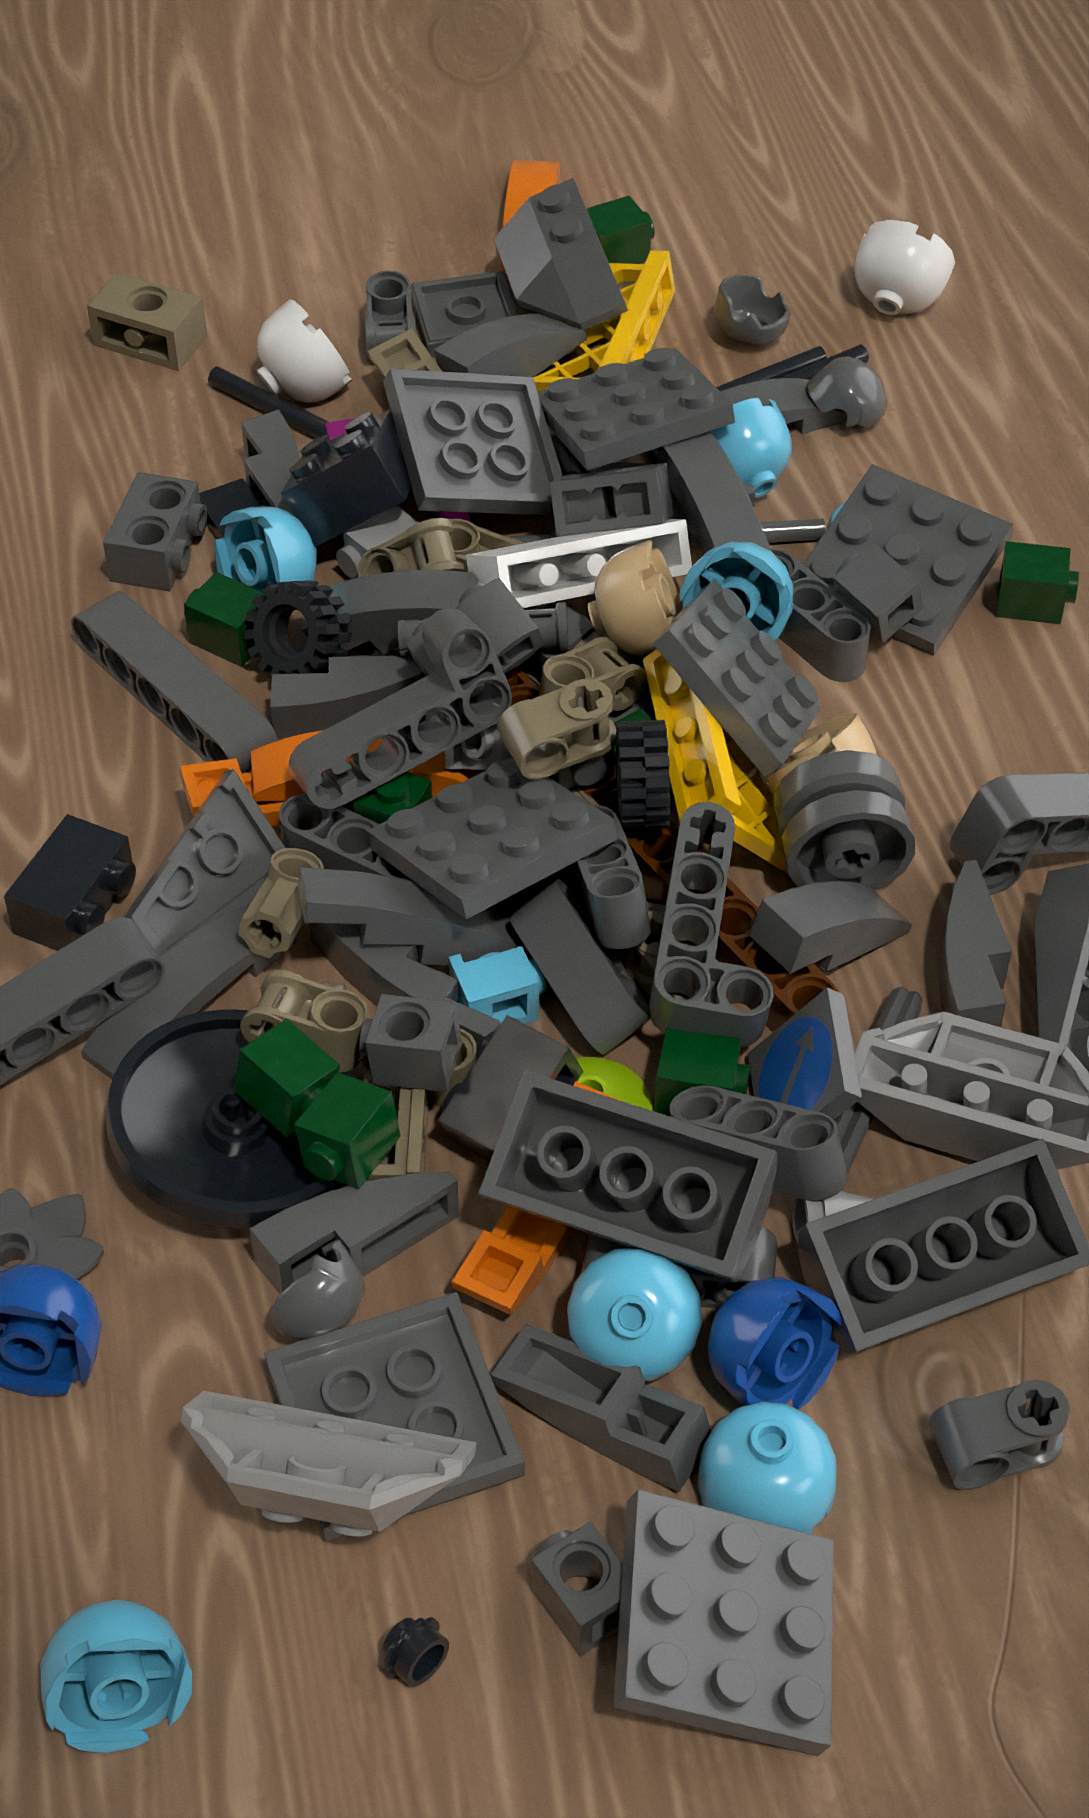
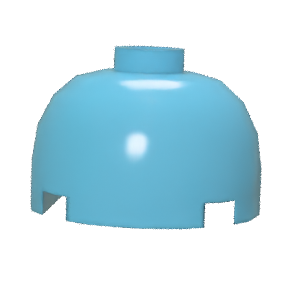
[710,398,792,498]
[214,506,317,593]
[680,541,793,640]
[567,1248,702,1382]
[697,1402,837,1534]
[40,1600,192,1753]

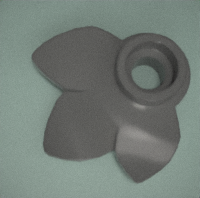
[0,1188,104,1279]

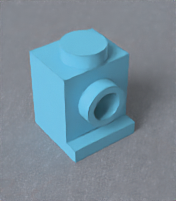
[448,946,546,1024]

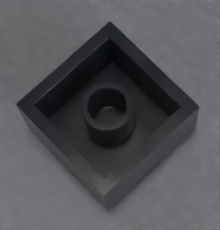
[281,409,412,547]

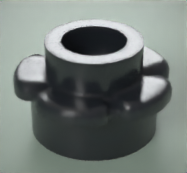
[382,1617,449,1687]

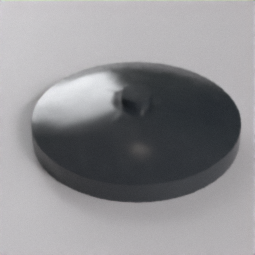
[107,1009,357,1228]

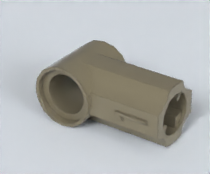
[238,848,324,959]

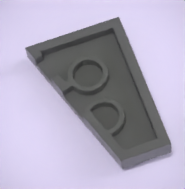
[124,769,285,958]

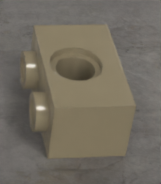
[87,272,207,371]

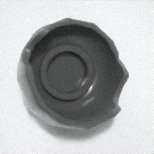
[715,275,791,345]
[807,356,887,428]
[270,1240,365,1340]

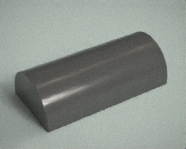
[478,1070,778,1282]
[798,1139,1089,1354]

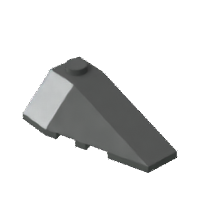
[1035,863,1089,1072]

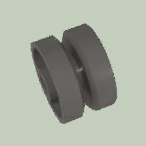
[773,750,915,891]

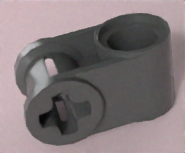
[365,270,416,361]
[928,1380,1070,1490]

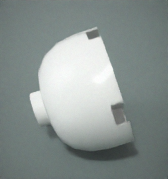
[854,220,955,315]
[257,299,352,403]

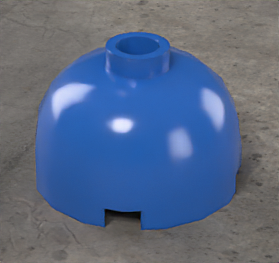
[0,1265,102,1397]
[708,1277,841,1409]

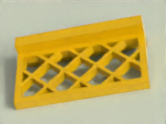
[533,250,675,392]
[643,649,788,874]

